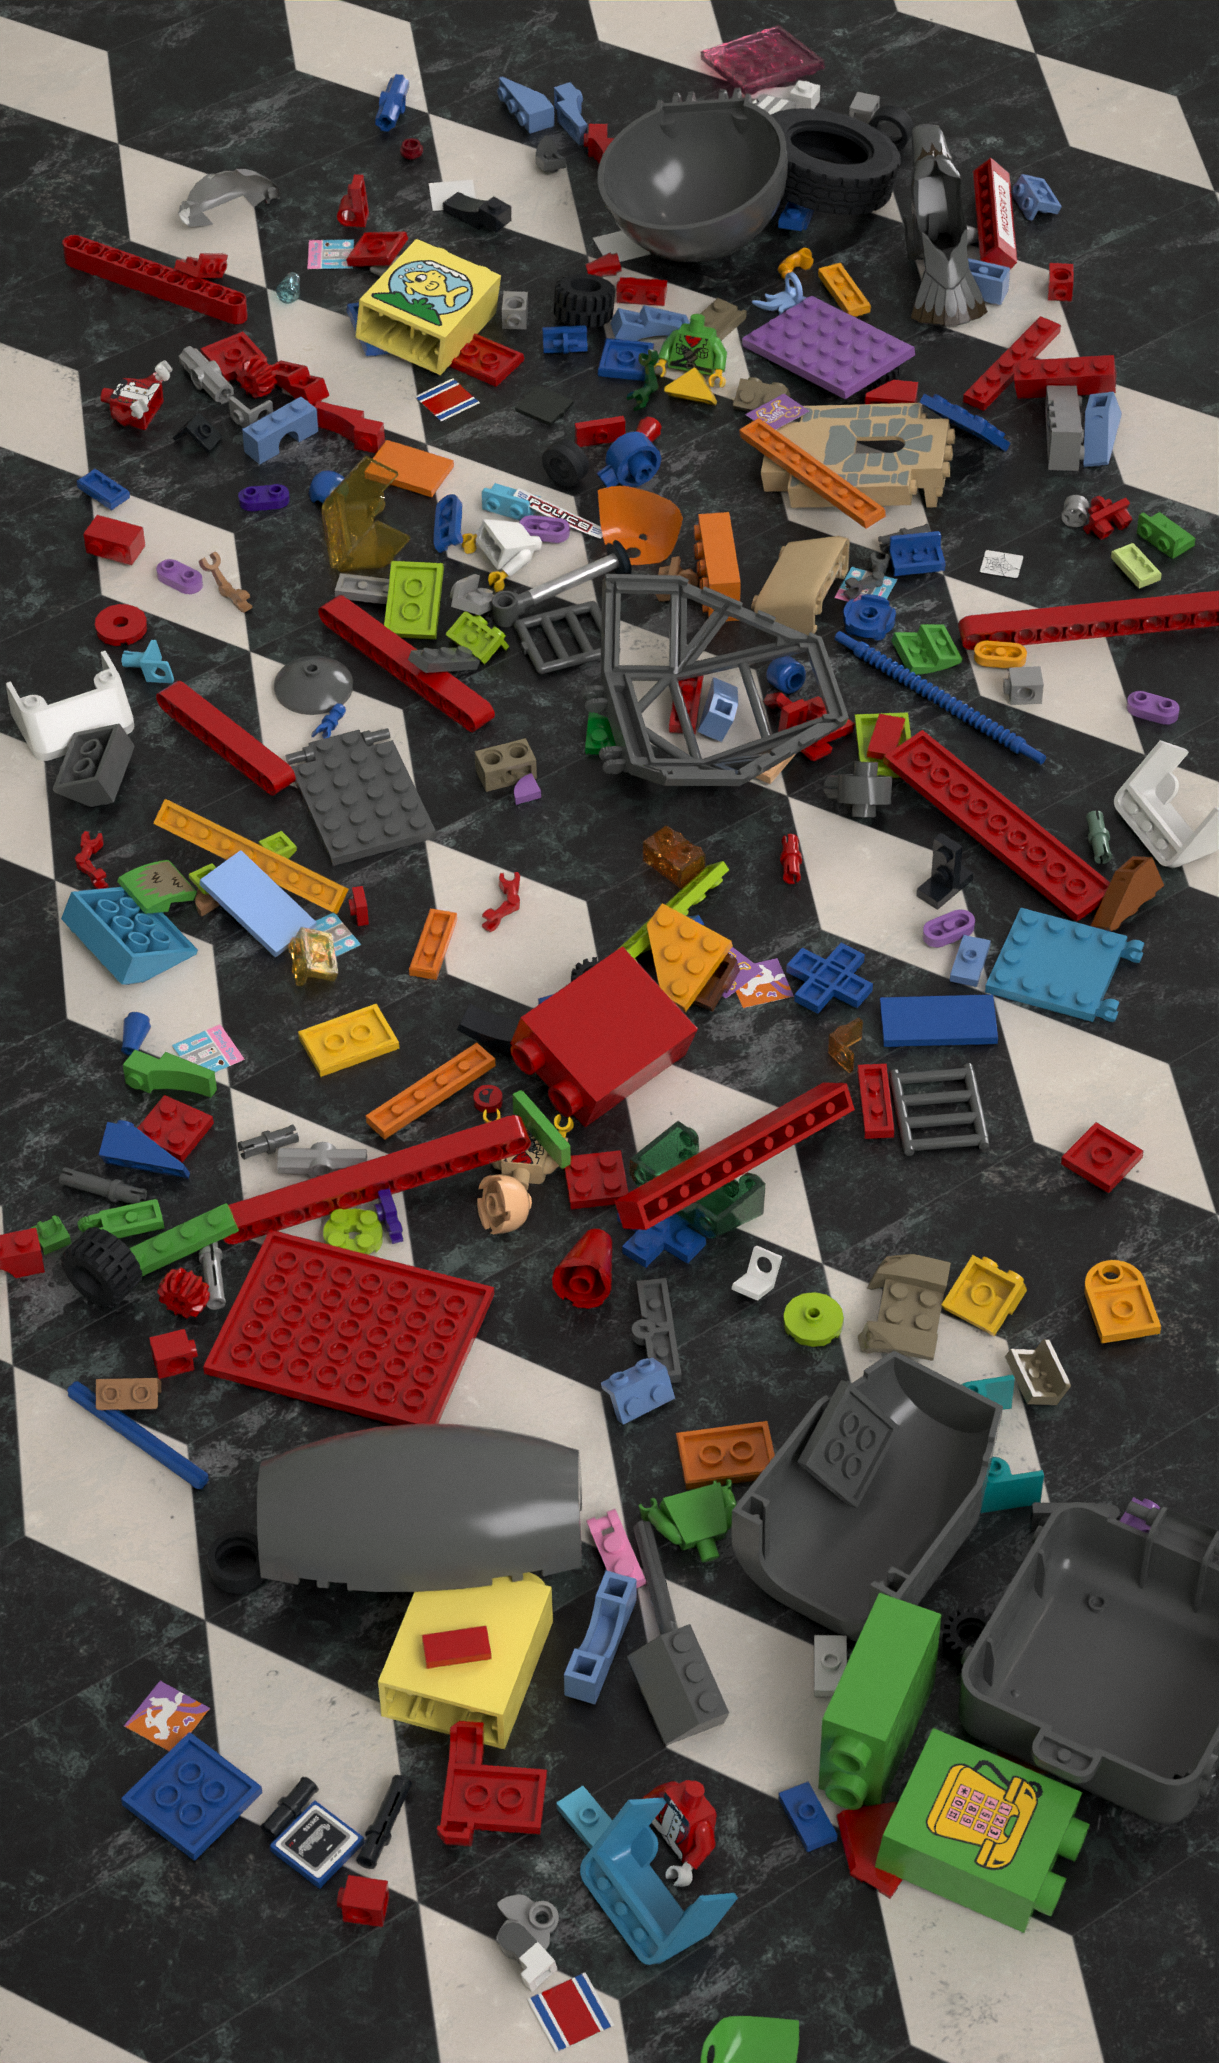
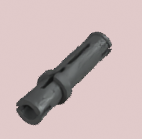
[59,1167,147,1204]

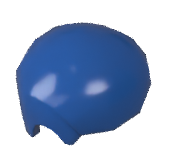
[308,470,349,507]

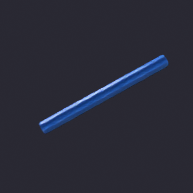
[67,1381,209,1489]

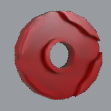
[95,604,147,646]

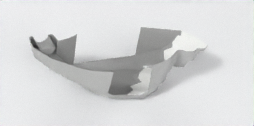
[179,169,280,227]

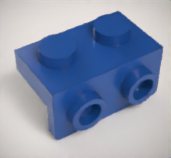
[889,531,945,576]

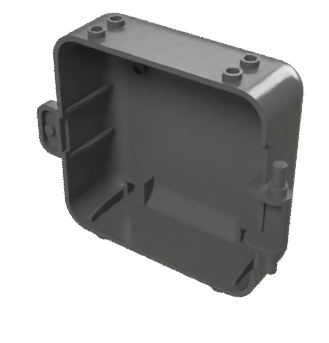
[958,1501,1219,1824]

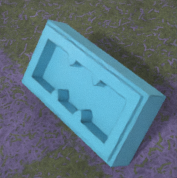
[556,1786,612,1850]

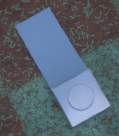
[554,82,587,146]
[610,305,690,341]

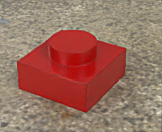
[348,886,369,926]

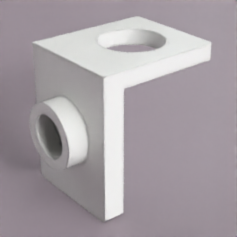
[731,1246,782,1300]

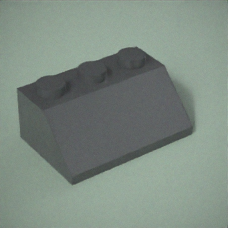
[53,723,135,807]
[627,1624,729,1746]

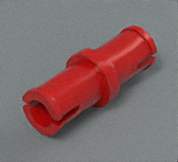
[780,834,802,884]

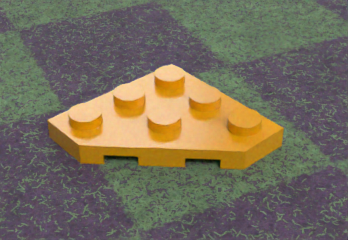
[647,903,733,1012]

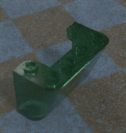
[629,1121,766,1238]

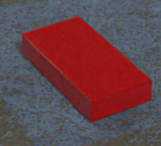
[867,713,905,760]
[422,1625,492,1669]

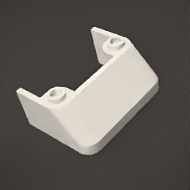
[6,651,134,761]
[1114,740,1219,868]

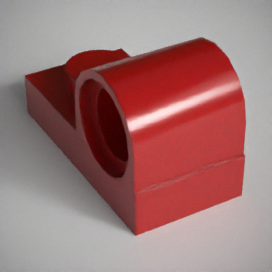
[337,174,369,227]

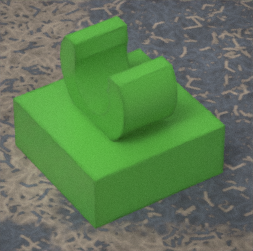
[31,1215,71,1255]

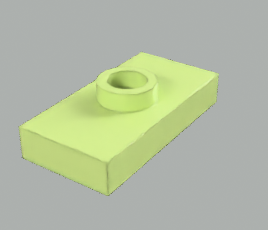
[1111,543,1161,588]

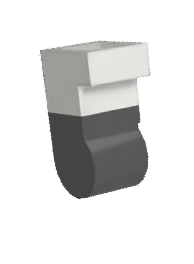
[498,1922,558,1992]

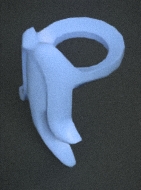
[752,272,806,315]

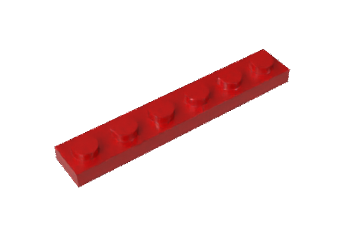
[963,316,1061,411]

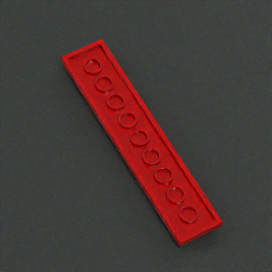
[883,730,1110,922]

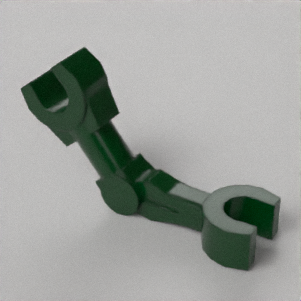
[626,349,659,411]

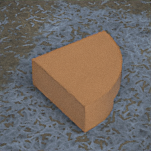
[195,888,220,917]

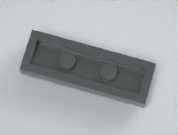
[408,646,481,673]

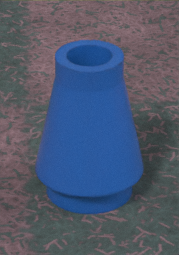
[121,1012,151,1056]

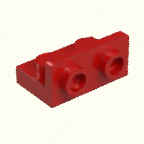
[174,253,228,278]
[616,277,668,306]

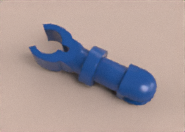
[311,703,346,739]

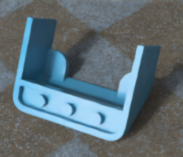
[580,1798,738,1965]

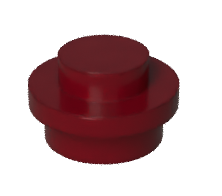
[400,138,423,160]

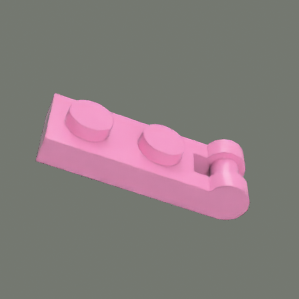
[586,1509,647,1589]

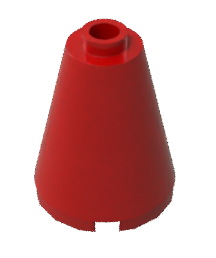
[552,1229,612,1309]

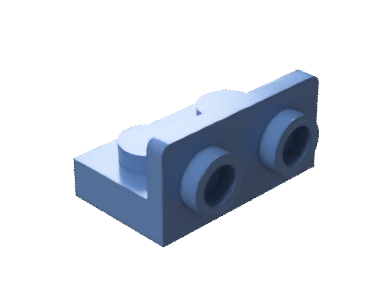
[1011,174,1062,221]

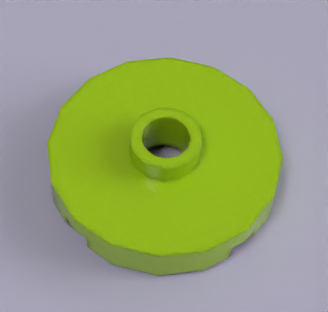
[783,1292,844,1347]

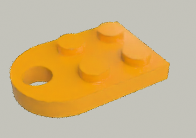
[1084,1260,1161,1343]

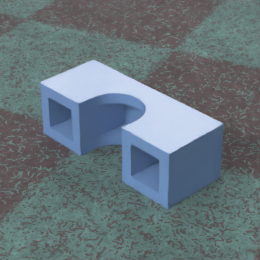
[242,397,318,464]

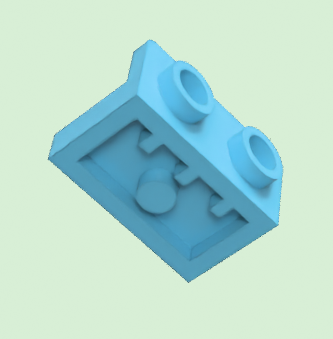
[482,483,541,520]

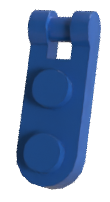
[433,494,463,553]

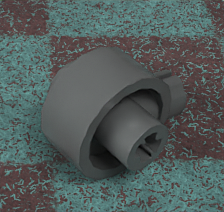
[824,761,892,817]

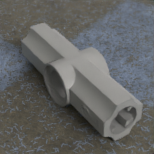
[179,346,234,404]
[277,1142,368,1178]

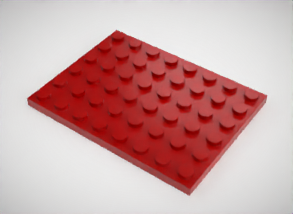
[203,1229,494,1425]

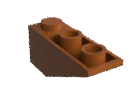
[1091,856,1164,932]

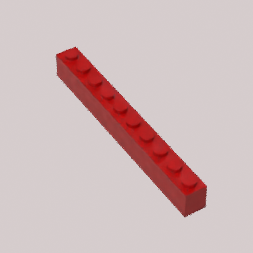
[614,1082,855,1230]

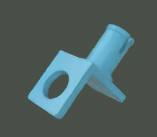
[121,640,174,683]

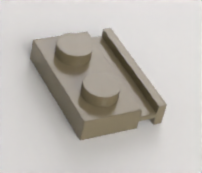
[700,298,746,341]

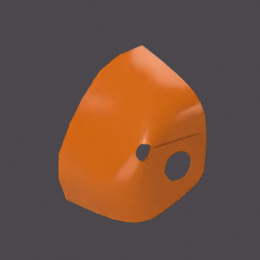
[598,486,683,565]

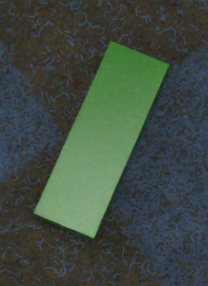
[513,1090,571,1169]

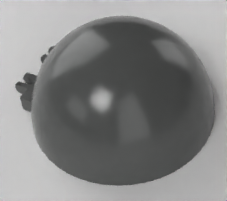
[598,88,788,263]

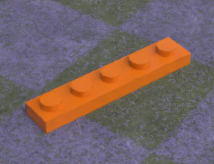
[366,1043,496,1140]

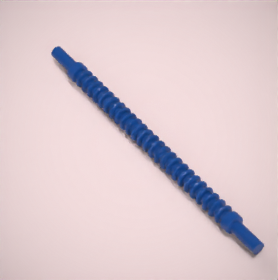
[835,631,1046,765]

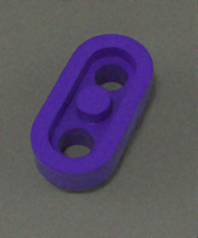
[239,484,290,511]

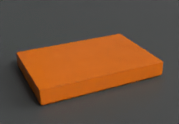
[364,440,454,497]
[676,1421,775,1490]

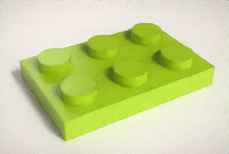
[384,561,444,639]
[855,712,911,778]

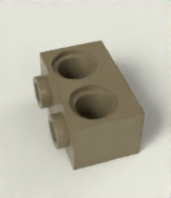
[475,738,537,792]

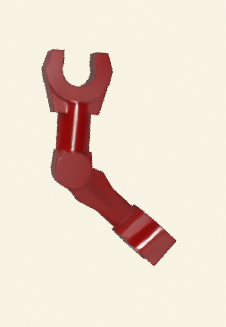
[75,831,109,889]
[482,872,520,932]

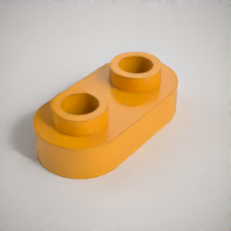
[974,641,1027,668]

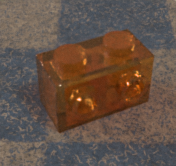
[643,825,705,889]

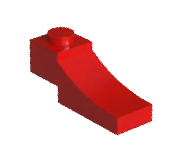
[584,124,614,164]
[271,360,330,406]
[314,401,385,453]

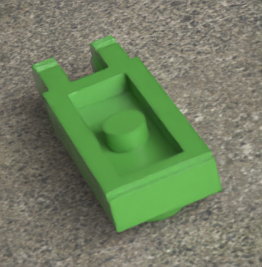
[77,1199,164,1238]

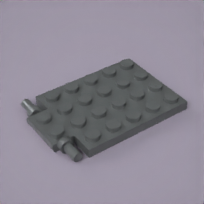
[285,728,436,866]

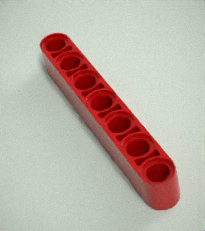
[156,680,296,796]

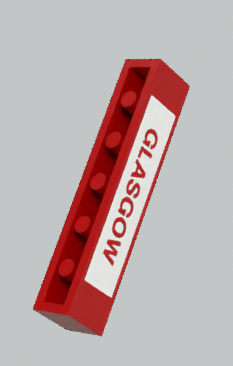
[973,158,1017,270]

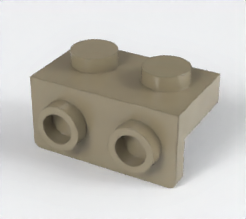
[733,377,791,412]
[1005,1339,1071,1405]

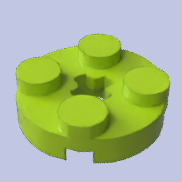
[323,1208,383,1255]

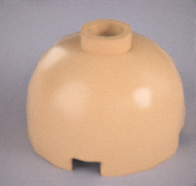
[477,1174,532,1235]

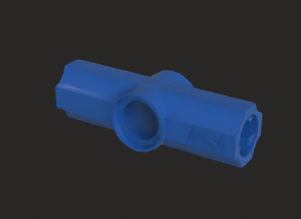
[375,74,410,132]

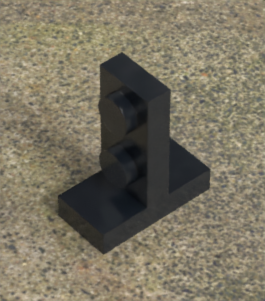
[916,833,973,910]

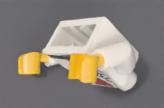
[461,519,542,592]

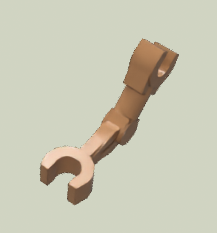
[199,551,252,613]

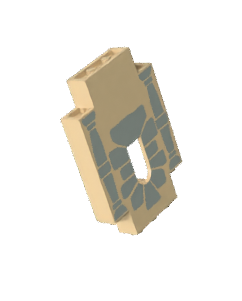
[761,403,955,508]

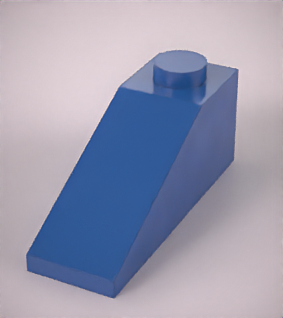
[99,1120,190,1179]

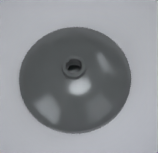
[274,655,353,715]

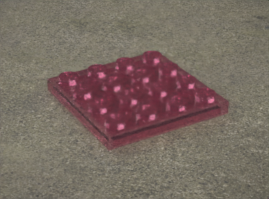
[700,25,825,95]

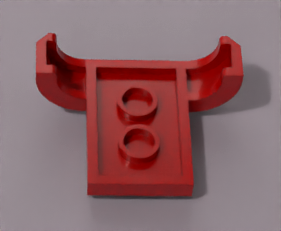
[437,1721,547,1847]

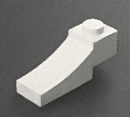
[750,80,820,109]

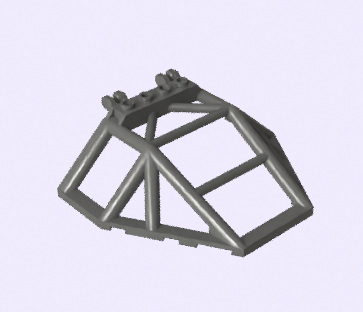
[581,574,849,786]

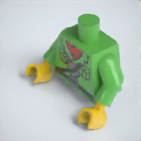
[654,314,727,388]

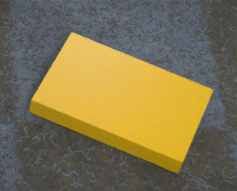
[298,1004,399,1077]

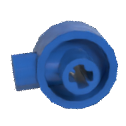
[597,431,662,487]

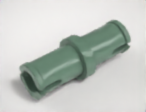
[1086,811,1112,864]

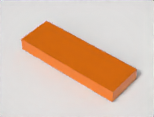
[409,908,457,980]

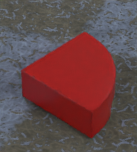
[763,692,793,710]

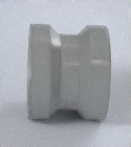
[1062,495,1089,527]

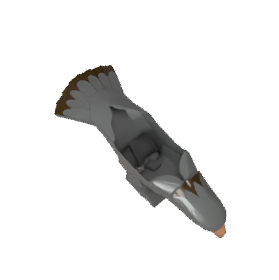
[903,124,988,327]

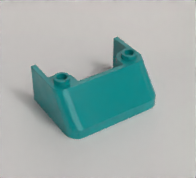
[961,1375,1044,1513]

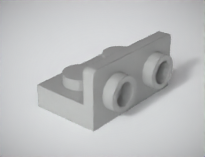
[450,574,494,615]

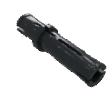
[356,1775,412,1869]

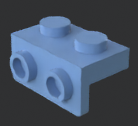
[601,1358,675,1424]

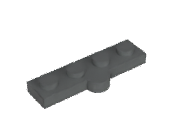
[632,1278,681,1383]

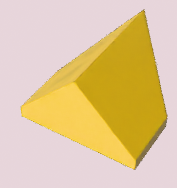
[664,367,717,406]

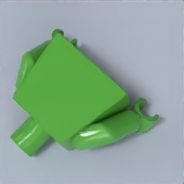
[639,1479,737,1563]

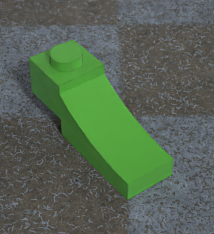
[123,1050,217,1098]

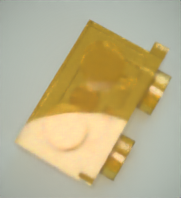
[289,927,338,986]

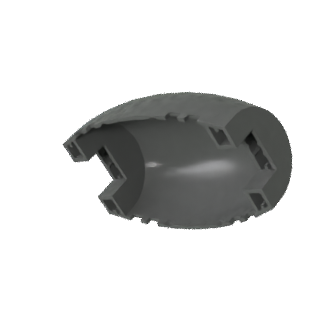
[257,1423,582,1592]

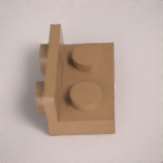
[96,1378,161,1410]

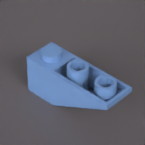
[497,77,554,134]
[1084,392,1122,467]
[697,677,738,742]

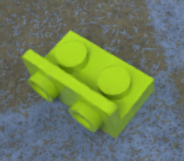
[445,611,509,664]

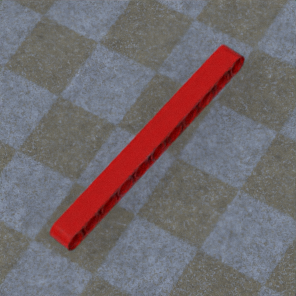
[958,591,1219,650]
[223,1115,531,1244]

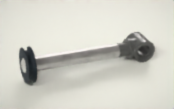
[492,540,632,627]

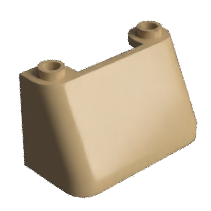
[751,536,849,636]

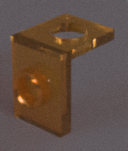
[828,1017,863,1073]

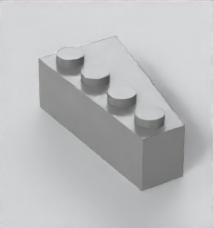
[1045,385,1085,471]

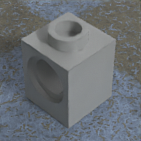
[849,92,880,124]
[502,291,528,329]
[1003,666,1044,705]

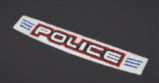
[513,488,603,539]

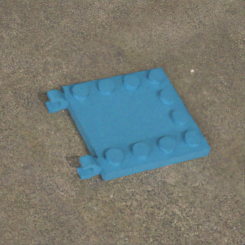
[985,908,1144,1022]

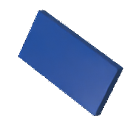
[880,995,998,1047]

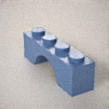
[564,1570,637,1704]

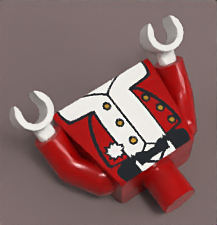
[100,361,172,430]
[641,1780,717,1887]

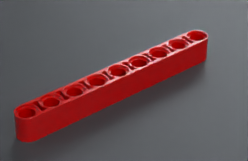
[63,235,248,324]
[318,595,495,732]

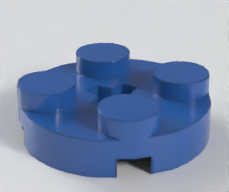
[843,594,896,640]

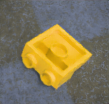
[942,1255,1027,1336]

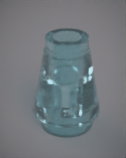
[276,272,300,304]

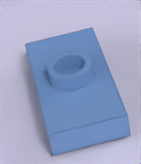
[950,935,991,987]

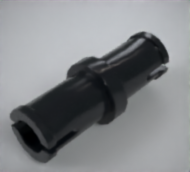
[260,1776,319,1839]

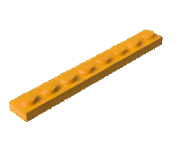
[153,799,349,914]

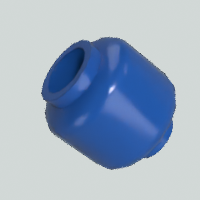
[767,656,806,694]

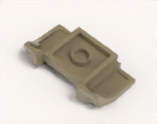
[858,1254,951,1361]

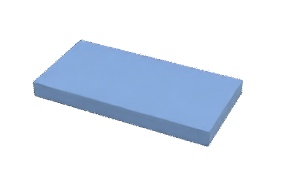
[200,850,317,958]

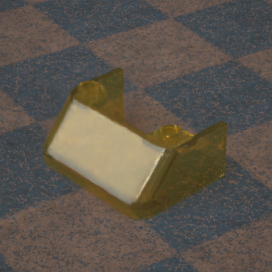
[322,455,410,572]

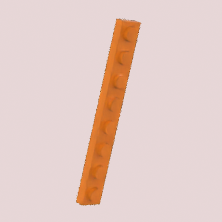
[739,418,886,529]

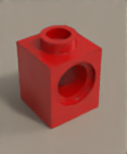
[1048,263,1074,301]
[149,1329,198,1379]
[337,1875,390,1927]

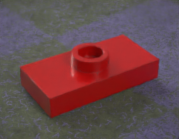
[575,416,625,447]

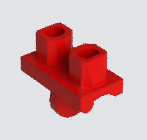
[1083,496,1133,540]

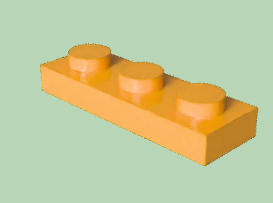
[818,263,871,317]

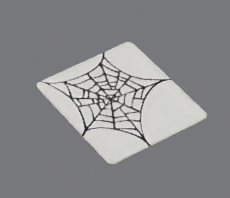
[980,550,1023,578]

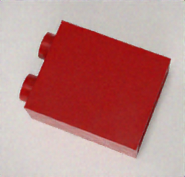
[510,946,698,1127]

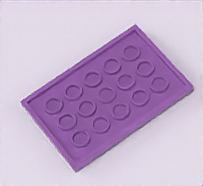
[742,296,915,399]

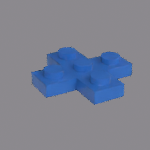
[786,943,873,1014]
[617,1202,706,1268]

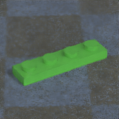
[129,1203,239,1277]

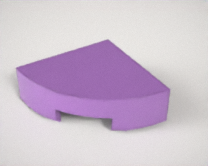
[514,773,541,805]

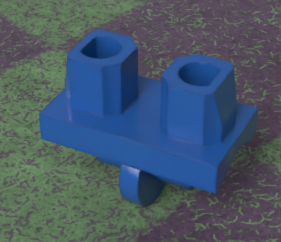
[543,325,587,354]

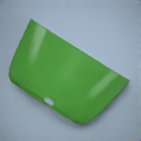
[700,2016,799,2063]

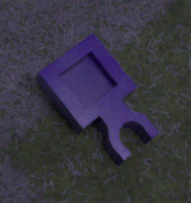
[374,1189,404,1244]

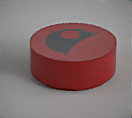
[473,1085,503,1113]

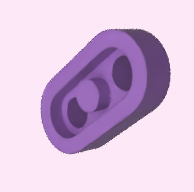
[519,515,570,543]
[156,559,203,594]
[1127,691,1179,725]
[923,909,975,947]

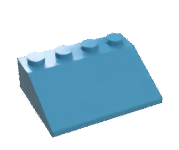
[61,887,198,985]

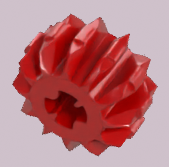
[235,354,277,398]
[157,1267,211,1318]

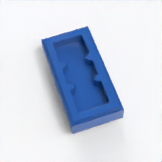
[77,469,130,510]
[778,1781,837,1852]

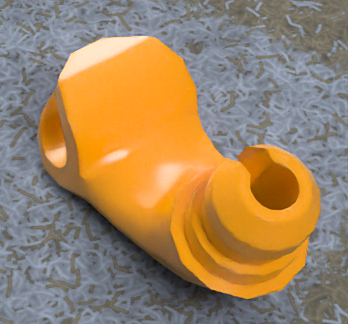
[778,248,814,280]

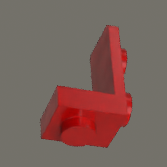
[778,699,832,761]

